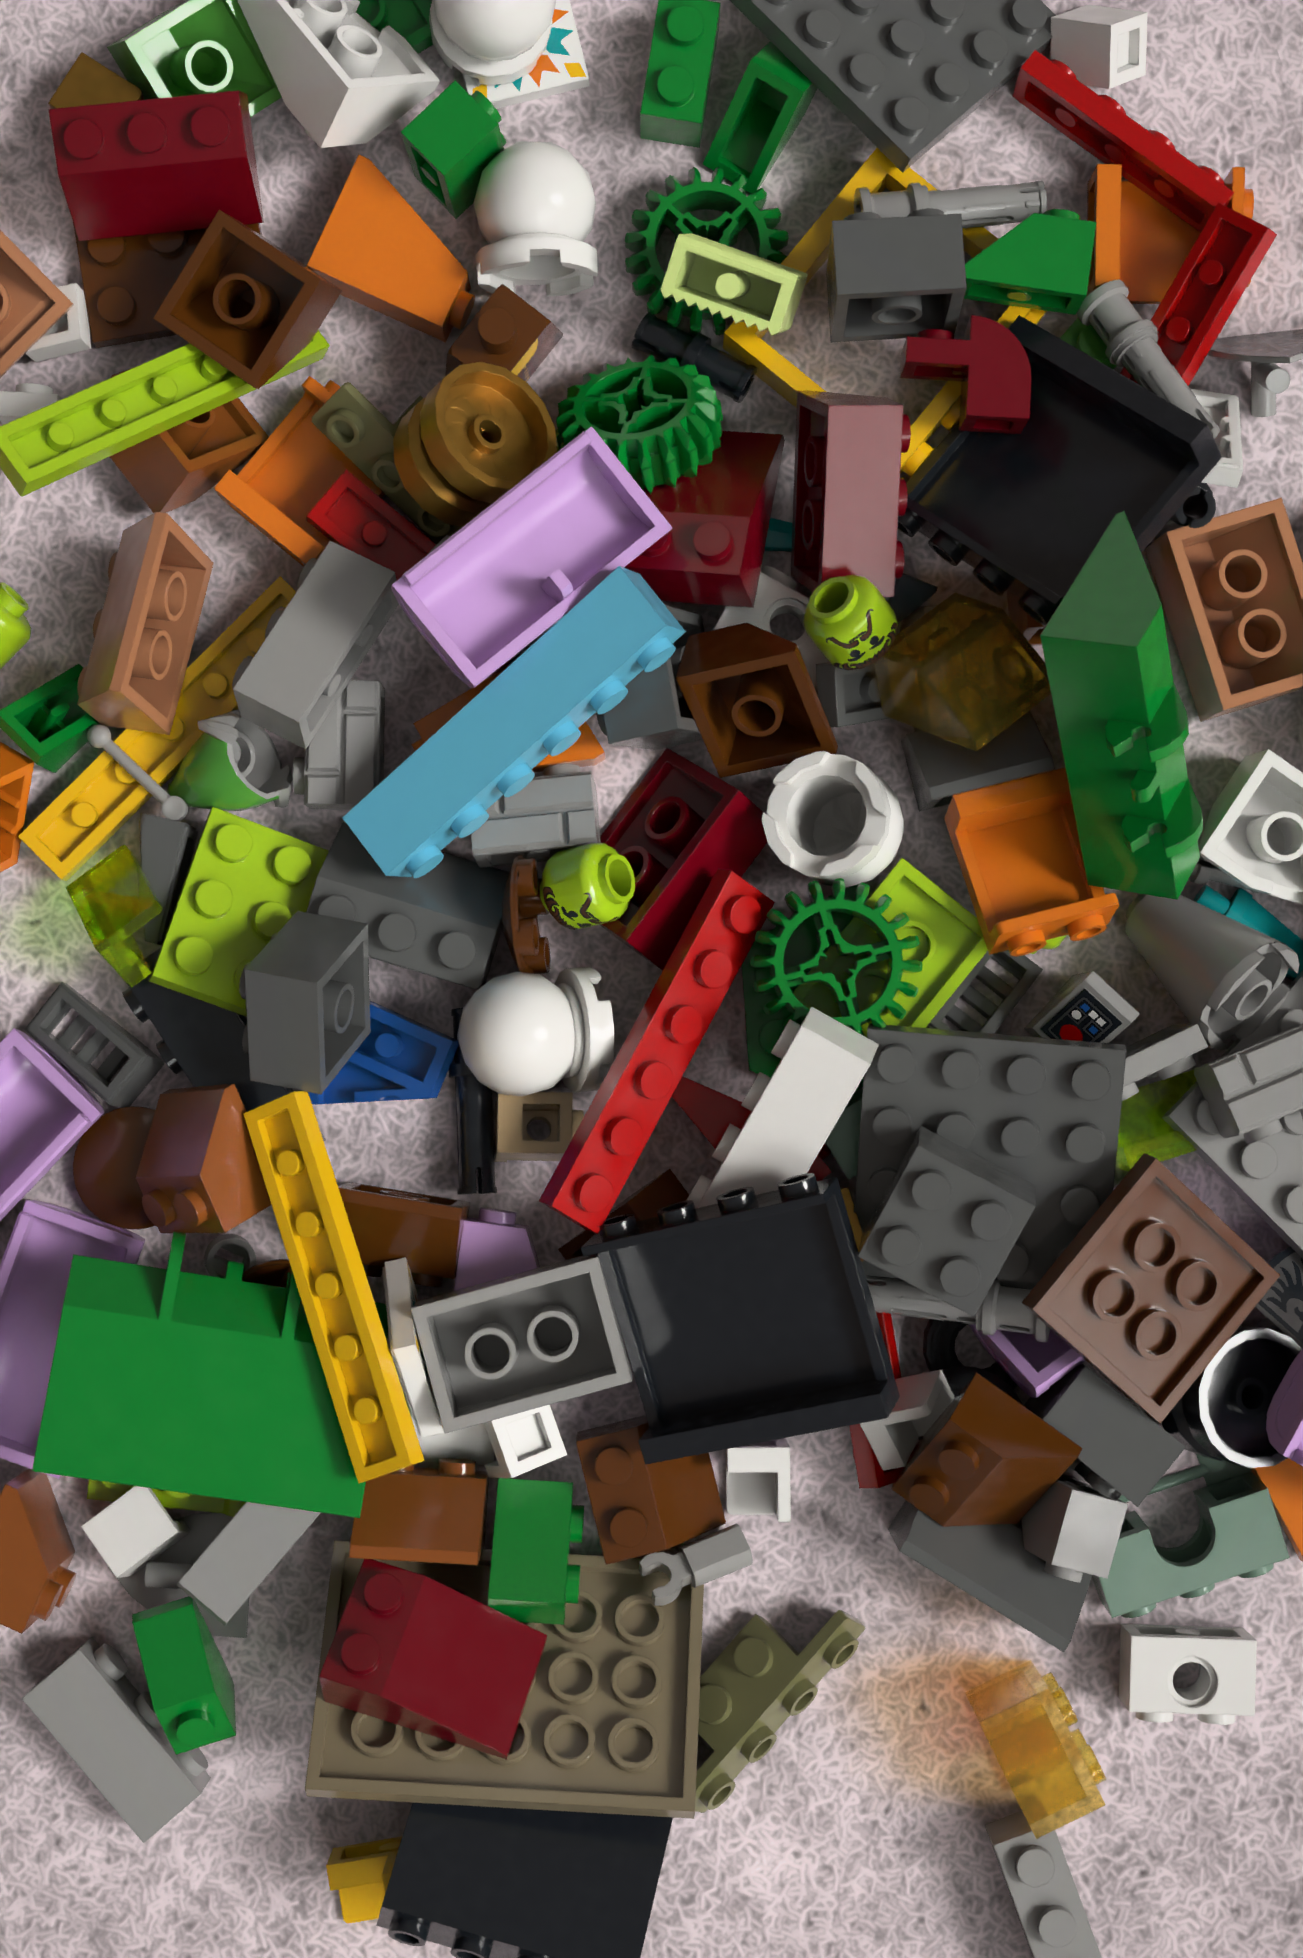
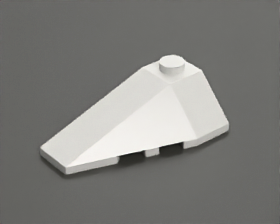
[237,0,440,148]
[1199,749,1303,905]

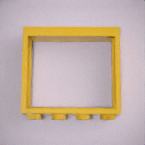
[723,148,1047,477]

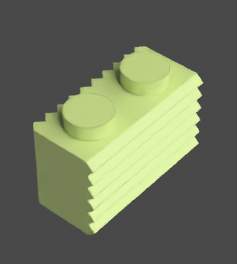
[661,233,808,336]

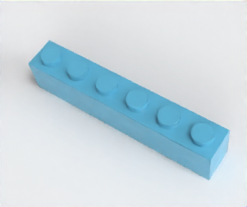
[342,566,686,878]

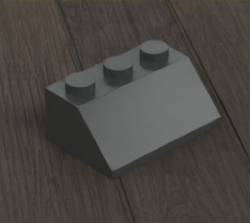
[306,822,509,990]
[888,1500,1093,1652]

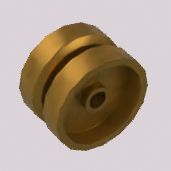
[393,362,557,527]

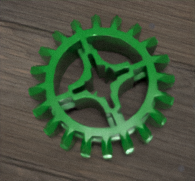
[625,166,789,336]
[555,355,723,494]
[750,878,922,1036]

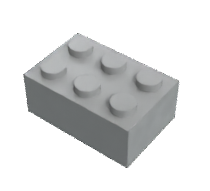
[411,1253,632,1434]

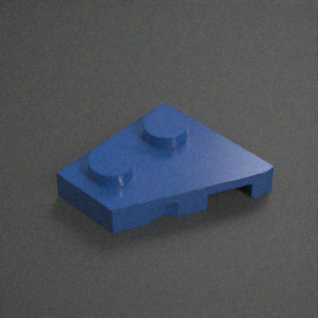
[308,1001,459,1105]

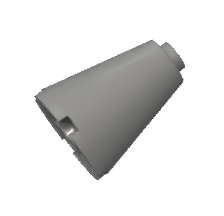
[1125,894,1300,1051]

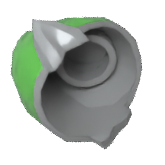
[167,710,292,811]

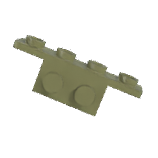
[312,382,462,545]
[695,1610,865,1813]

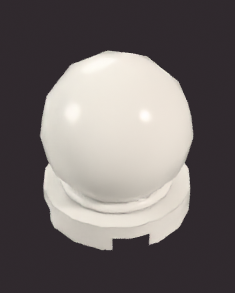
[429,0,556,86]
[474,141,598,296]
[762,751,904,887]
[457,967,615,1097]

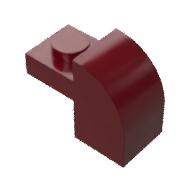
[900,315,1031,434]

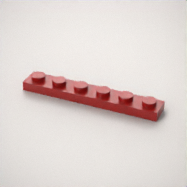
[539,869,775,1234]

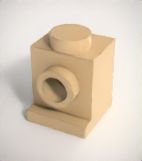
[494,1092,584,1162]

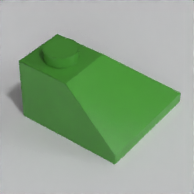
[107,0,282,117]

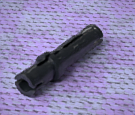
[449,1008,497,1195]

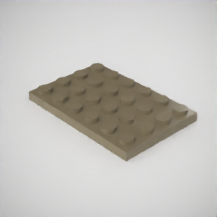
[305,1540,704,1819]

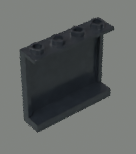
[898,315,1222,626]
[581,1173,900,1465]
[376,1803,673,1958]

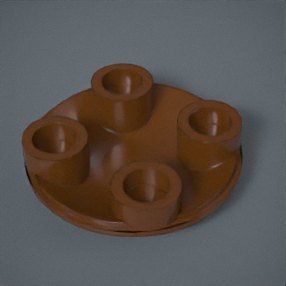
[502,855,551,974]
[73,1106,155,1229]

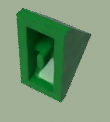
[0,664,100,773]

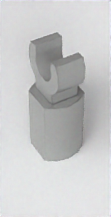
[639,1523,753,1606]

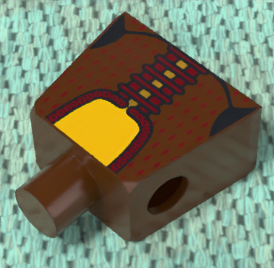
[445,284,563,382]

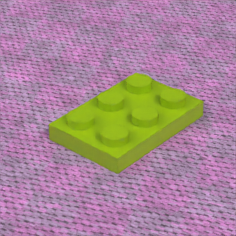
[149,807,329,1017]
[792,858,988,1037]

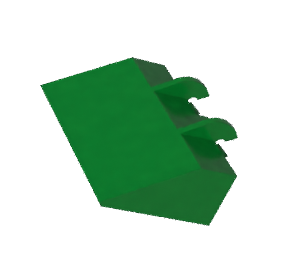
[1040,511,1203,900]
[32,1231,388,1518]

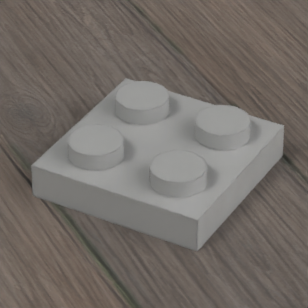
[1122,1024,1208,1101]

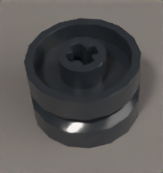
[1161,1325,1302,1468]

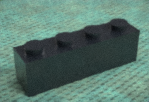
[121,948,326,1141]

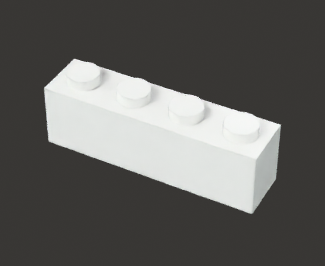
[686,1007,879,1208]

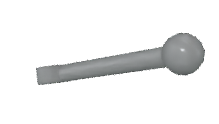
[87,724,188,821]

